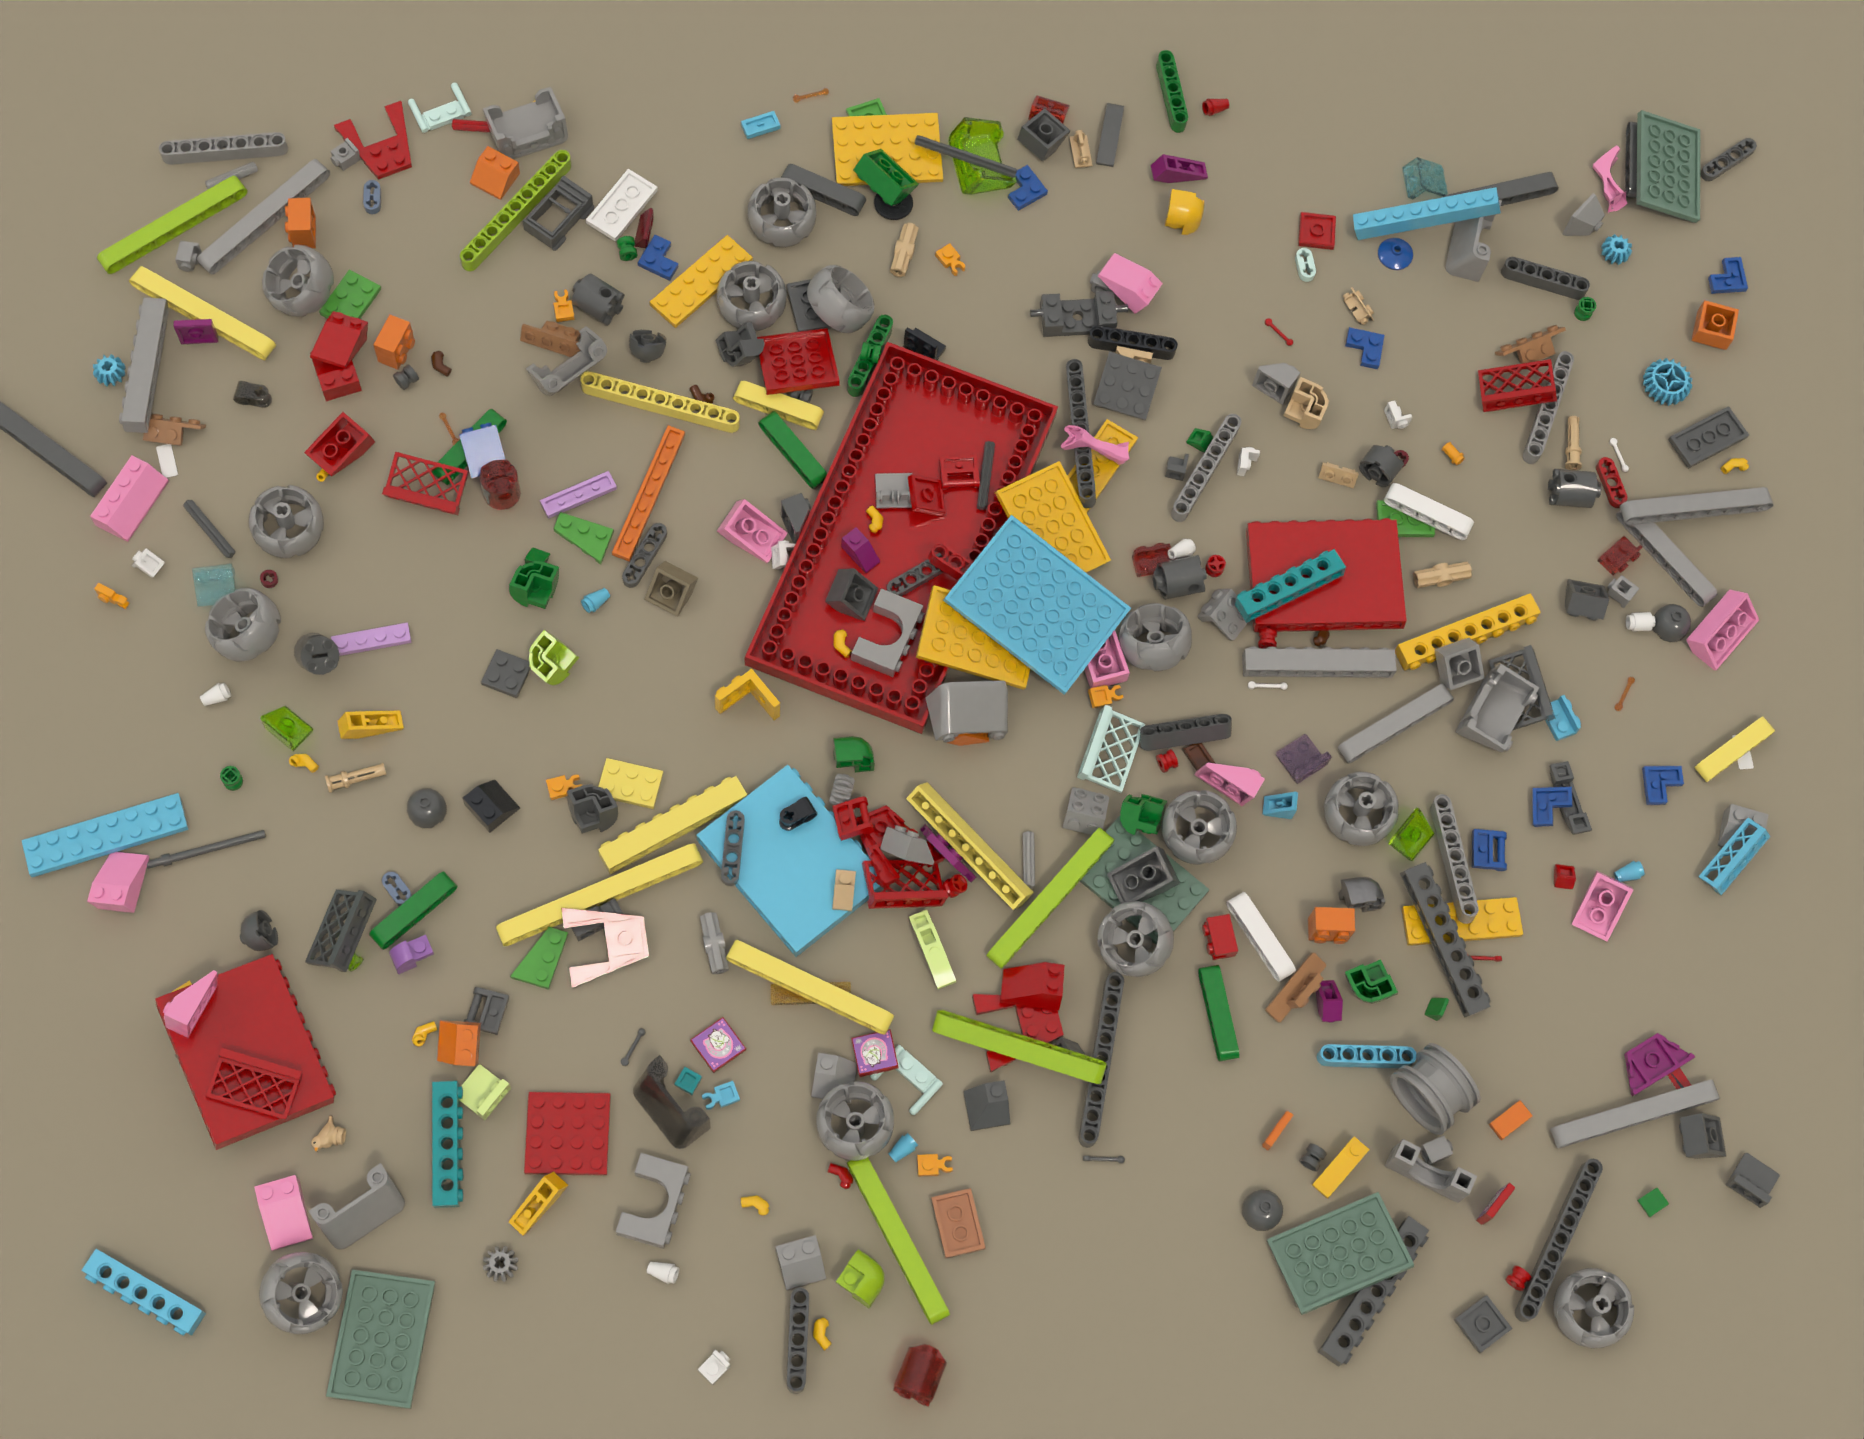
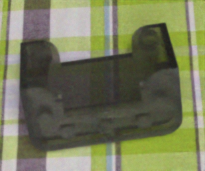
[633,1055,711,1149]

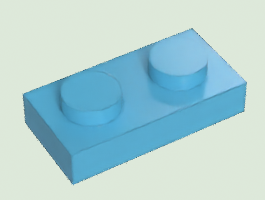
[741,111,781,139]

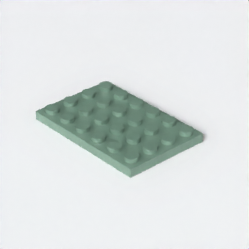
[1636,110,1700,223]
[1080,816,1210,945]
[1267,1192,1414,1315]
[326,1269,436,1409]

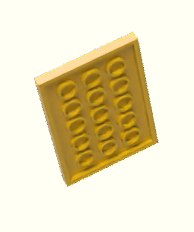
[832,113,943,186]
[995,461,1111,573]
[916,585,1030,690]

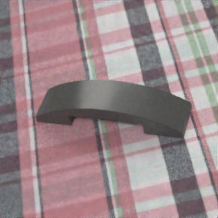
[1096,103,1124,167]
[1549,761,1592,835]

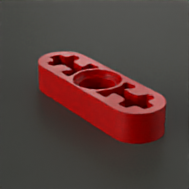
[1596,457,1628,508]

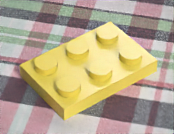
[598,758,663,809]

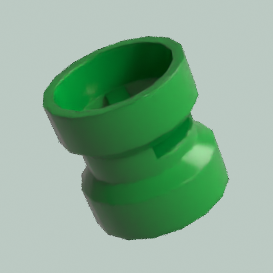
[617,236,638,261]
[1574,297,1597,321]
[860,342,882,364]
[220,766,243,791]

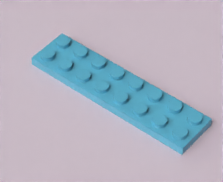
[22,793,189,878]

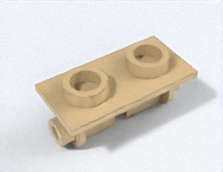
[1069,130,1093,168]
[1343,287,1374,325]
[1318,462,1359,488]

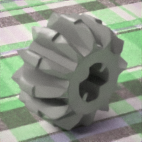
[829,774,855,805]
[483,1246,518,1282]

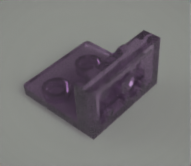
[1275,734,1332,784]

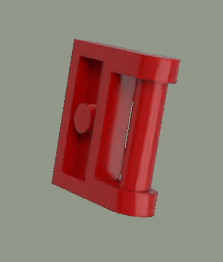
[939,454,980,490]
[832,796,874,841]

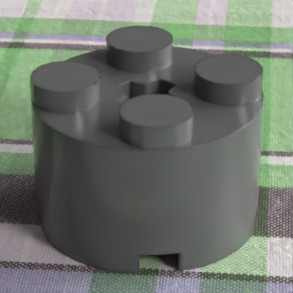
[1359,445,1404,487]

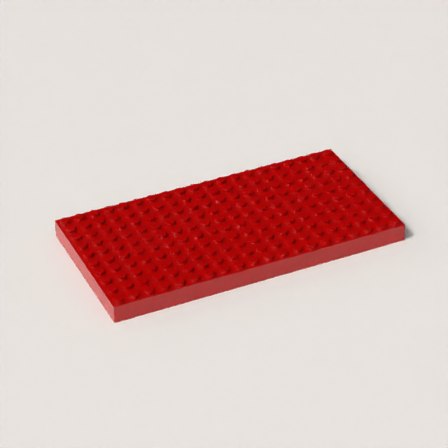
[745,342,1058,734]

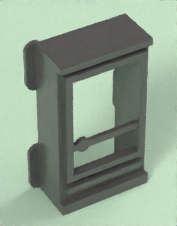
[522,176,594,251]

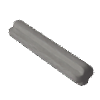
[205,162,258,189]
[1023,831,1035,888]

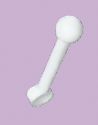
[1609,438,1629,472]
[1248,681,1288,690]

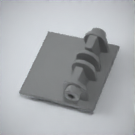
[875,473,912,508]

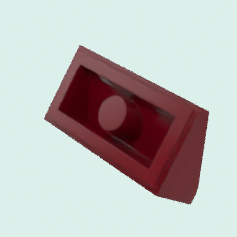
[635,208,654,248]

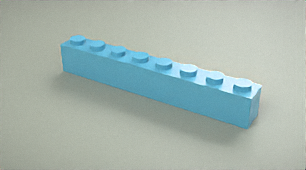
[1353,187,1501,240]

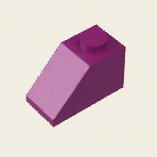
[841,527,880,573]
[1316,980,1343,1023]

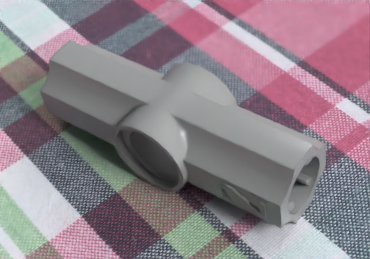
[700,912,729,974]

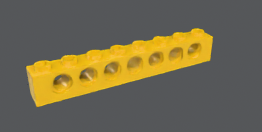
[1395,593,1541,671]

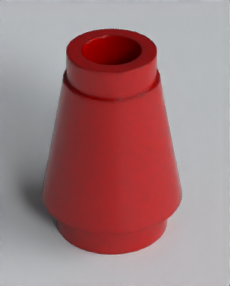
[1202,98,1230,116]

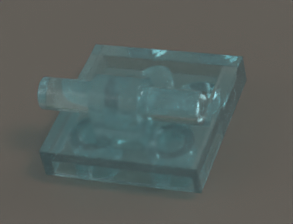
[192,563,236,607]

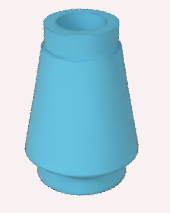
[581,588,610,613]
[1614,861,1645,882]
[888,1133,918,1162]

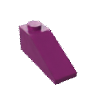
[1151,154,1208,183]

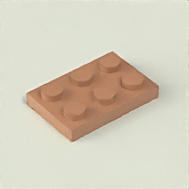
[931,1188,985,1259]

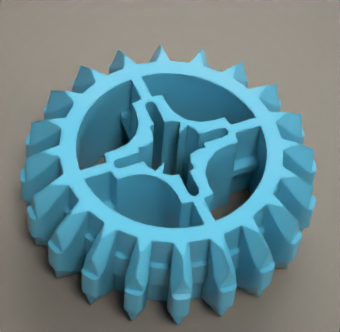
[1643,358,1693,406]

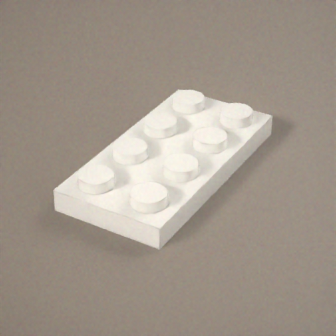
[586,169,658,242]

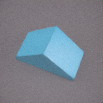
[1263,792,1298,819]

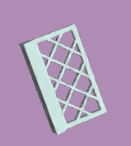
[1077,705,1145,793]

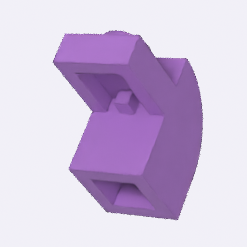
[389,935,434,974]

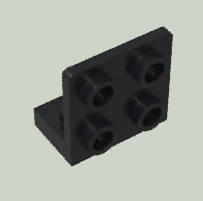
[903,327,946,360]

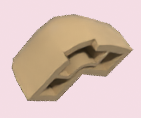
[1284,377,1329,429]

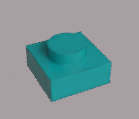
[674,1067,702,1095]

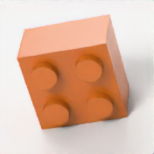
[285,198,316,248]
[1691,300,1739,350]
[373,314,415,370]
[1308,907,1355,944]

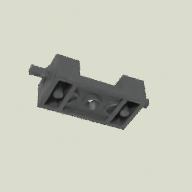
[1030,291,1128,337]

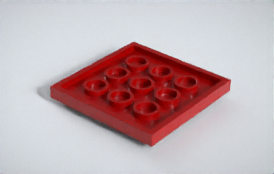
[757,328,840,395]
[524,1092,611,1175]

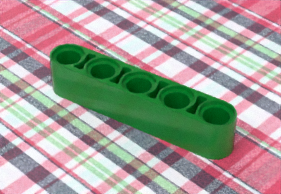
[1156,50,1188,133]
[847,314,893,397]
[432,409,507,485]
[758,411,827,489]
[369,871,458,950]
[1198,965,1240,1062]

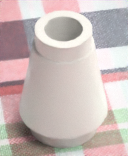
[1168,539,1196,560]
[200,683,231,706]
[647,1261,679,1284]

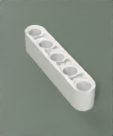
[1384,483,1474,540]
[1226,892,1296,982]

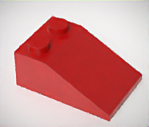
[310,311,368,369]
[310,352,362,401]
[304,412,375,477]
[1000,962,1065,1010]

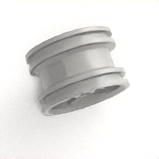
[1390,1043,1481,1135]

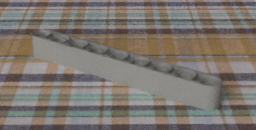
[197,159,330,274]
[1620,487,1774,525]
[1550,1080,1720,1148]

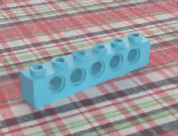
[81,1249,206,1336]

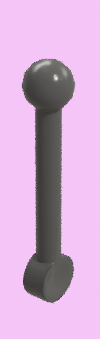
[621,1028,646,1066]
[1083,1156,1125,1164]

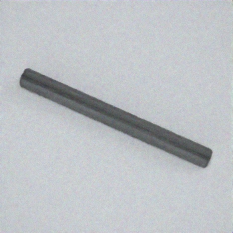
[915,135,1017,178]

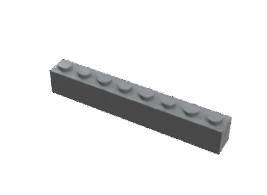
[119,298,169,433]
[1242,646,1396,678]

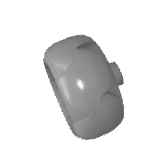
[748,178,816,247]
[262,245,334,317]
[717,261,786,331]
[807,265,874,333]
[249,485,324,558]
[205,588,281,662]
[1119,603,1192,671]
[1324,772,1399,846]
[1161,790,1237,865]
[1097,901,1174,977]
[816,1081,894,1161]
[259,1252,343,1334]
[1553,1268,1634,1349]

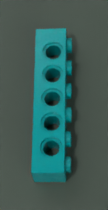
[1235,549,1346,623]
[432,1081,463,1208]

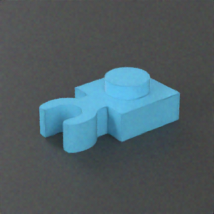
[702,1081,740,1110]

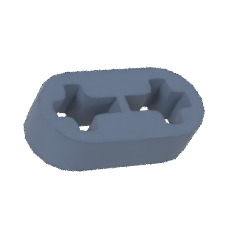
[363,180,381,215]
[382,872,412,906]

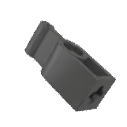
[571,898,623,942]

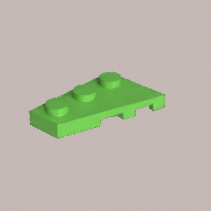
[554,512,614,564]
[510,927,568,990]

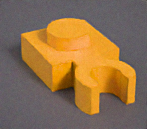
[935,243,965,276]
[553,289,575,322]
[94,582,130,609]
[1088,685,1123,708]
[546,775,582,800]
[917,1154,953,1176]

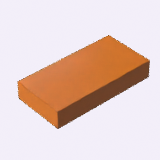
[1489,1100,1533,1140]
[1262,1111,1293,1150]

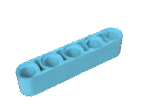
[1317,1044,1416,1068]

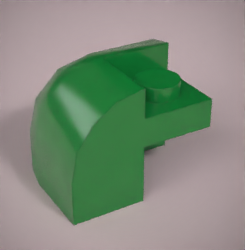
[509,560,559,609]
[833,736,875,773]
[1120,794,1167,835]
[1345,959,1398,1004]

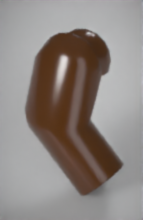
[431,351,452,377]
[689,385,715,404]
[1313,630,1330,646]

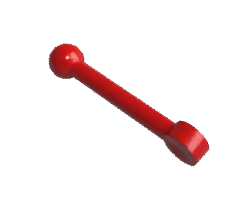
[1265,318,1293,346]
[1467,954,1502,962]

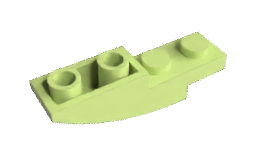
[909,910,956,989]

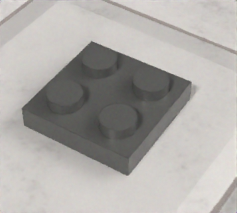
[481,649,531,698]
[1454,1295,1512,1354]

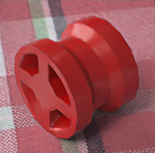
[1205,555,1226,577]
[1258,628,1277,649]
[1156,749,1179,773]
[943,874,968,898]
[1505,1266,1532,1291]

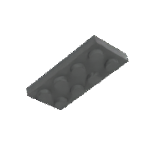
[1668,406,1749,469]

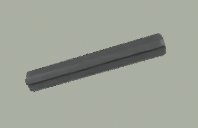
[977,441,995,510]
[183,500,235,558]

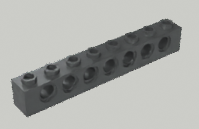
[1400,862,1491,1018]
[1318,1216,1429,1367]

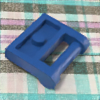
[1472,829,1507,871]

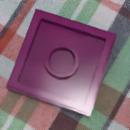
[173,319,218,344]

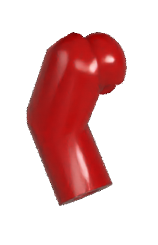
[828,1163,853,1189]

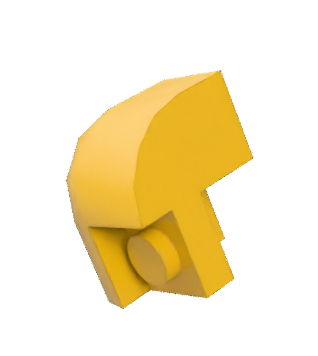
[1165,189,1205,235]

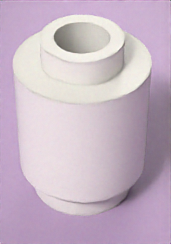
[1626,612,1655,632]

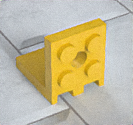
[715,669,780,720]

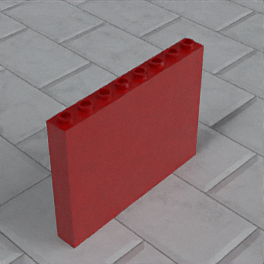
[1246,518,1407,632]
[155,954,336,1150]

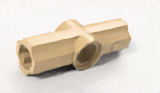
[890,223,919,277]
[1413,562,1472,588]

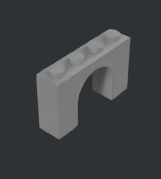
[851,589,925,677]
[1385,1139,1477,1203]
[616,1153,691,1249]

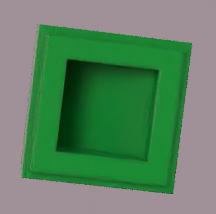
[1186,428,1213,453]
[524,547,550,564]
[1425,998,1449,1021]
[1637,1188,1669,1217]

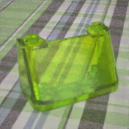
[949,117,1017,195]

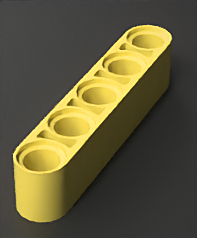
[733,381,824,430]
[1694,716,1775,782]

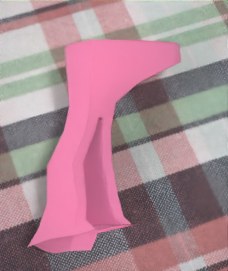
[1593,146,1628,213]
[1061,425,1129,465]

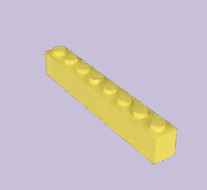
[598,776,747,874]
[906,782,1034,910]

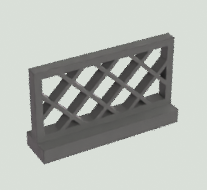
[1489,645,1556,731]
[305,889,377,972]

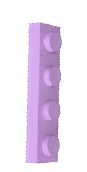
[540,471,617,519]
[331,623,412,656]

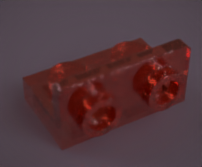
[1028,95,1070,124]
[1597,536,1643,576]
[1132,543,1172,577]

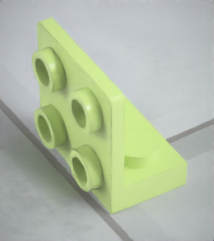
[459,1065,511,1120]

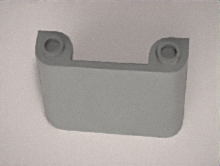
[483,87,568,159]
[1446,200,1502,282]
[526,326,607,396]
[1456,664,1539,752]
[926,681,1008,742]
[309,1163,405,1249]

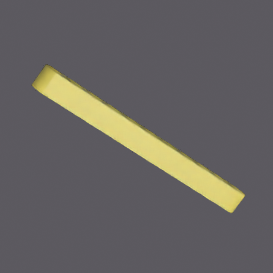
[496,843,703,946]

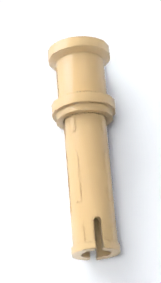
[1565,416,1582,470]
[325,763,386,793]

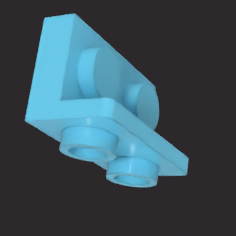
[1545,695,1581,741]

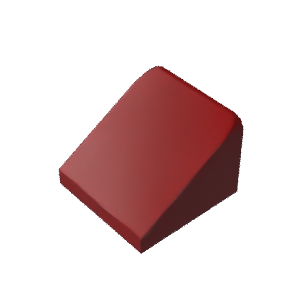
[1554,864,1576,889]

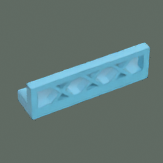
[1699,818,1771,895]

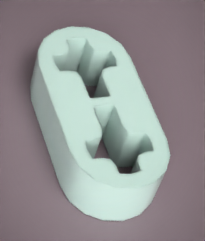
[1295,248,1316,282]

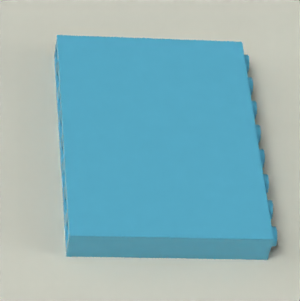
[696,765,883,957]

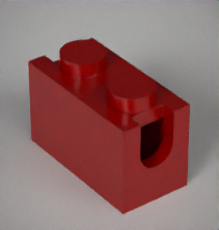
[1202,914,1238,960]

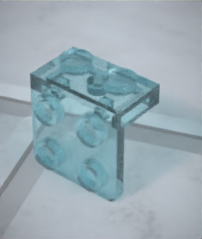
[1402,157,1448,199]

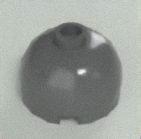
[629,329,667,363]
[1652,604,1691,642]
[407,788,447,828]
[240,910,278,951]
[1242,1189,1283,1231]

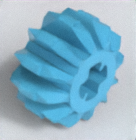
[1601,234,1632,265]
[93,354,126,387]

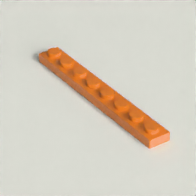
[612,425,685,562]

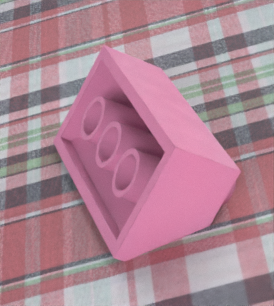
[90,455,169,542]
[1686,590,1759,670]

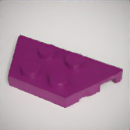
[920,824,977,883]
[1624,1033,1695,1097]

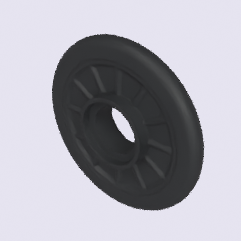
[874,193,913,220]

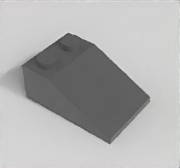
[1107,846,1180,903]

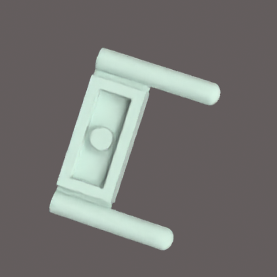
[408,82,472,133]
[870,1044,943,1115]

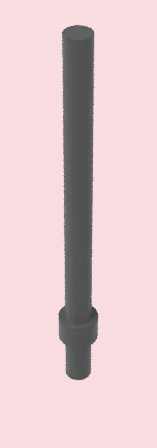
[147,830,266,869]

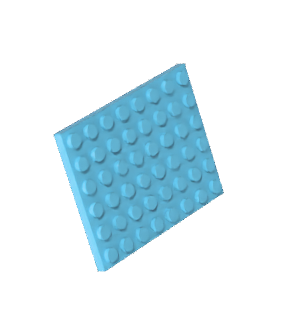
[943,515,1131,695]

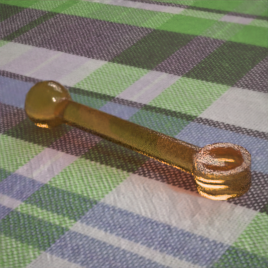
[793,88,829,103]
[439,412,459,445]
[1615,677,1635,711]

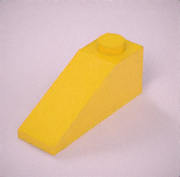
[337,710,404,739]
[1312,1136,1370,1198]
[509,1172,568,1236]

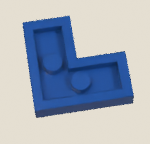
[1008,165,1048,211]
[638,235,679,281]
[1708,257,1748,294]
[1345,327,1384,369]
[1642,766,1684,805]
[1533,787,1573,827]

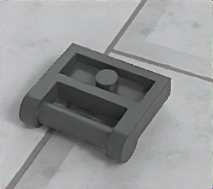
[464,987,509,1035]

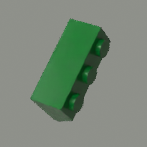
[853,149,919,206]

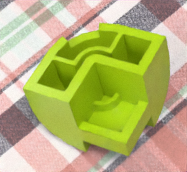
[529,630,579,685]
[836,1249,885,1308]

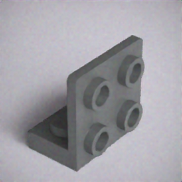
[1726,1153,1780,1208]

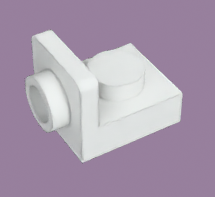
[1384,401,1412,429]
[1237,447,1260,476]
[771,540,795,569]
[131,549,165,578]
[698,1350,730,1385]

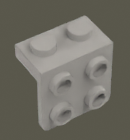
[1197,589,1248,640]
[1063,788,1109,835]

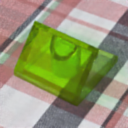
[260,706,314,751]
[1388,807,1435,861]

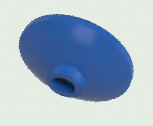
[1378,238,1413,270]

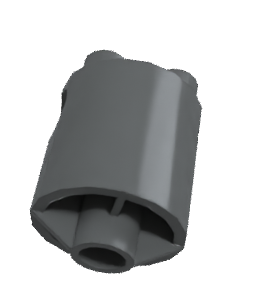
[572,273,625,326]
[1548,469,1602,508]
[1152,555,1207,600]
[294,633,339,675]

